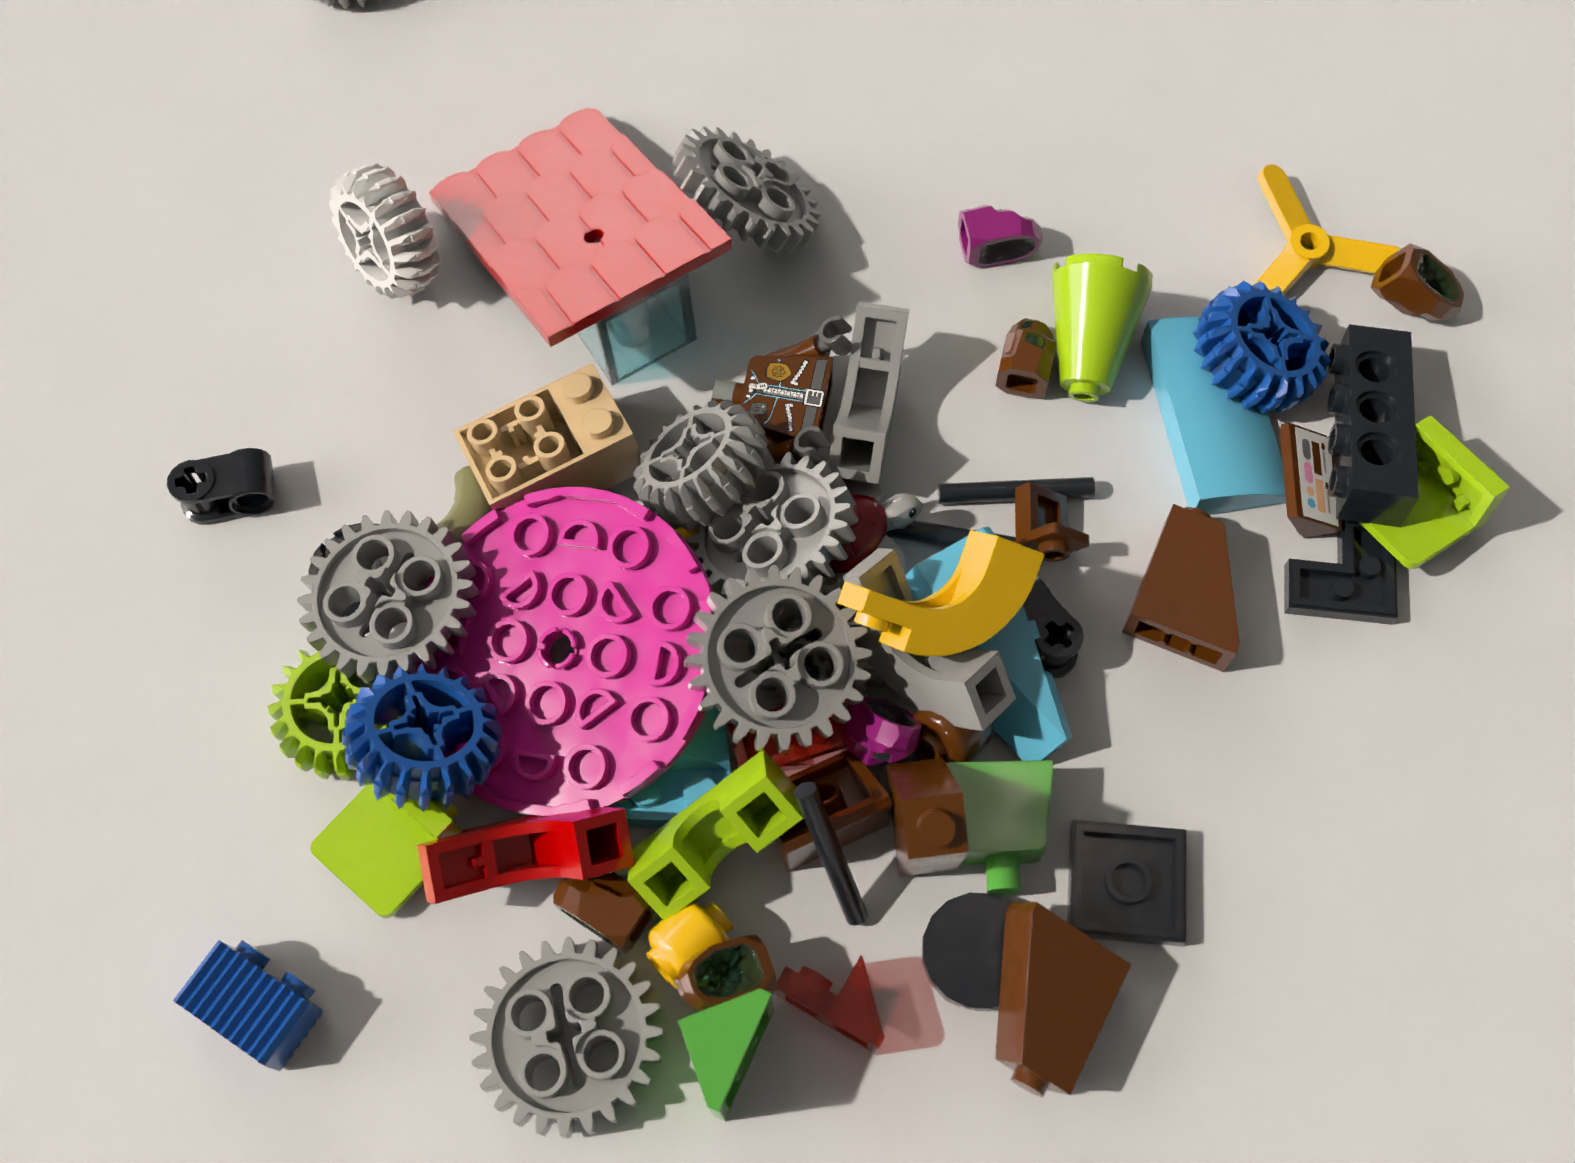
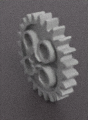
[672,126,821,253]
[686,452,858,610]
[297,510,479,684]
[684,565,872,753]
[470,937,665,1138]

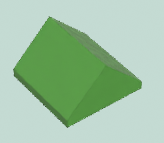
[678,988,774,1122]

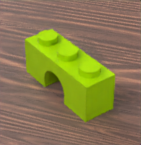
[627,749,803,921]

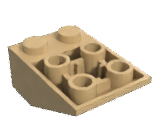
[453,363,641,510]

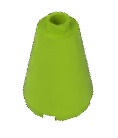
[1051,253,1153,402]

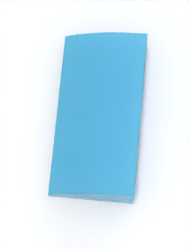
[1141,317,1286,515]

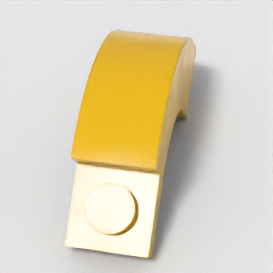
[837,530,1045,656]

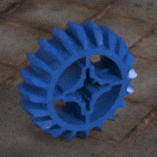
[1193,280,1331,414]
[342,663,502,812]

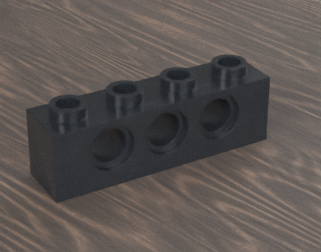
[1327,324,1419,528]

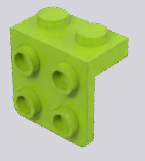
[1359,415,1510,569]
[310,784,462,918]

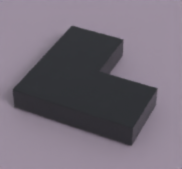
[1284,520,1398,625]

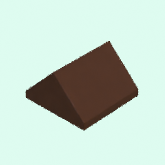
[774,750,893,872]

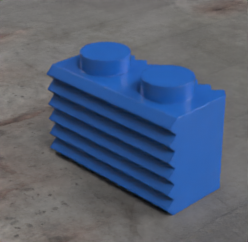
[173,940,323,1071]

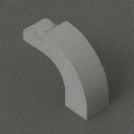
[828,302,910,484]
[843,548,1016,731]

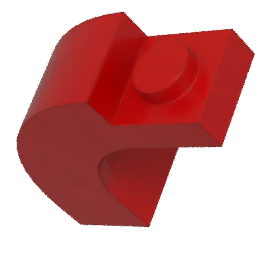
[417,807,635,904]

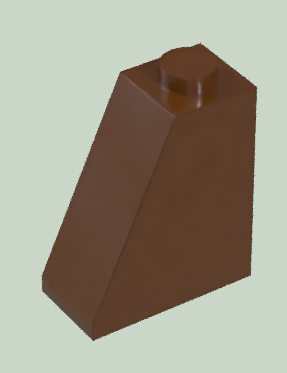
[1122,504,1240,672]
[886,758,969,877]
[995,902,1132,1097]

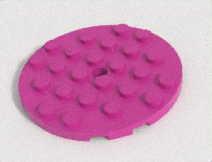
[416,487,714,816]

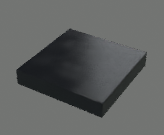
[1067,820,1186,947]

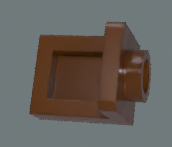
[1015,482,1090,562]

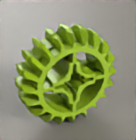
[267,636,402,781]

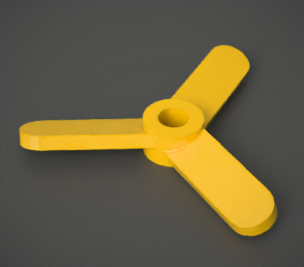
[1253,164,1400,296]

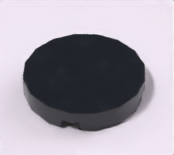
[922,892,1011,1012]

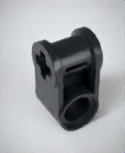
[166,448,277,525]
[1023,576,1084,678]

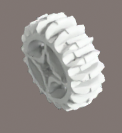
[329,163,441,299]

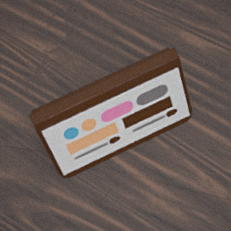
[1279,423,1342,538]

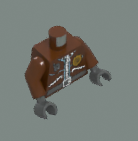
[712,315,852,465]

